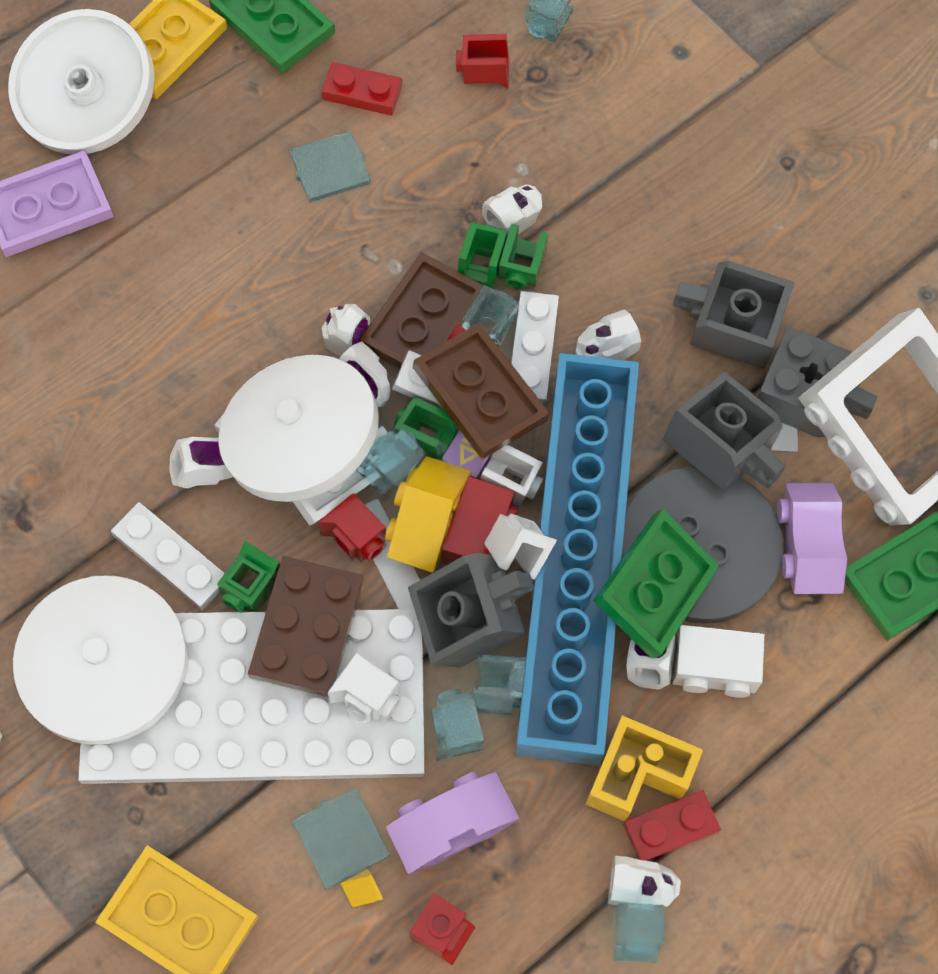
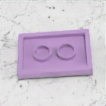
[0,150,114,257]

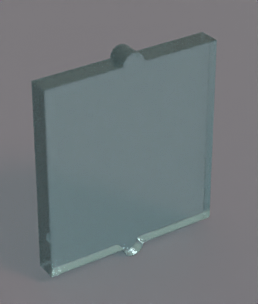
[290,131,371,203]
[292,788,390,890]

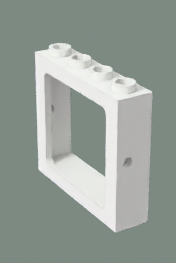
[798,307,938,526]

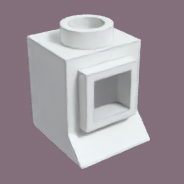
[479,445,543,506]
[484,513,557,579]
[328,653,401,722]

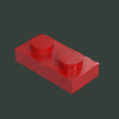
[322,62,402,116]
[623,790,721,861]

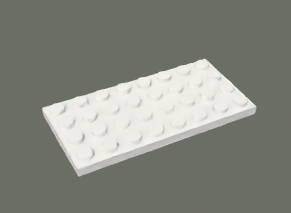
[78,609,424,784]

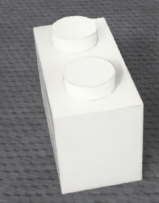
[672,625,764,698]

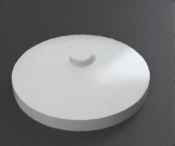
[8,9,155,155]
[219,355,379,502]
[13,575,187,745]

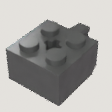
[673,261,795,369]
[757,326,878,437]
[663,372,785,490]
[408,553,535,667]

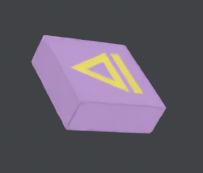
[441,430,493,479]

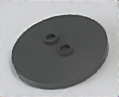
[622,466,783,623]

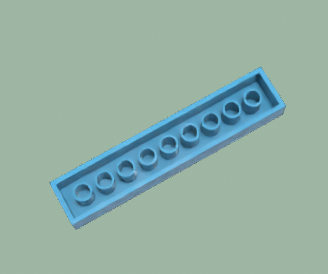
[515,353,639,766]

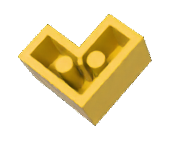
[385,456,472,573]
[585,715,703,821]

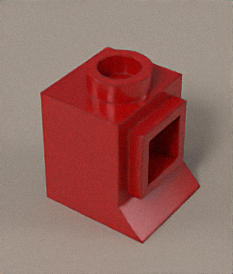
[456,34,510,88]
[318,493,386,562]
[410,893,475,965]

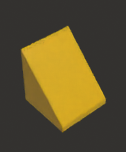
[340,869,383,908]

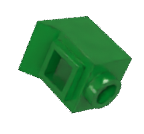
[458,222,508,292]
[499,224,548,289]
[393,396,459,461]
[217,541,280,613]

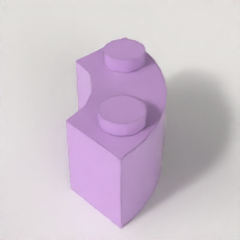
[777,483,848,594]
[386,772,520,875]

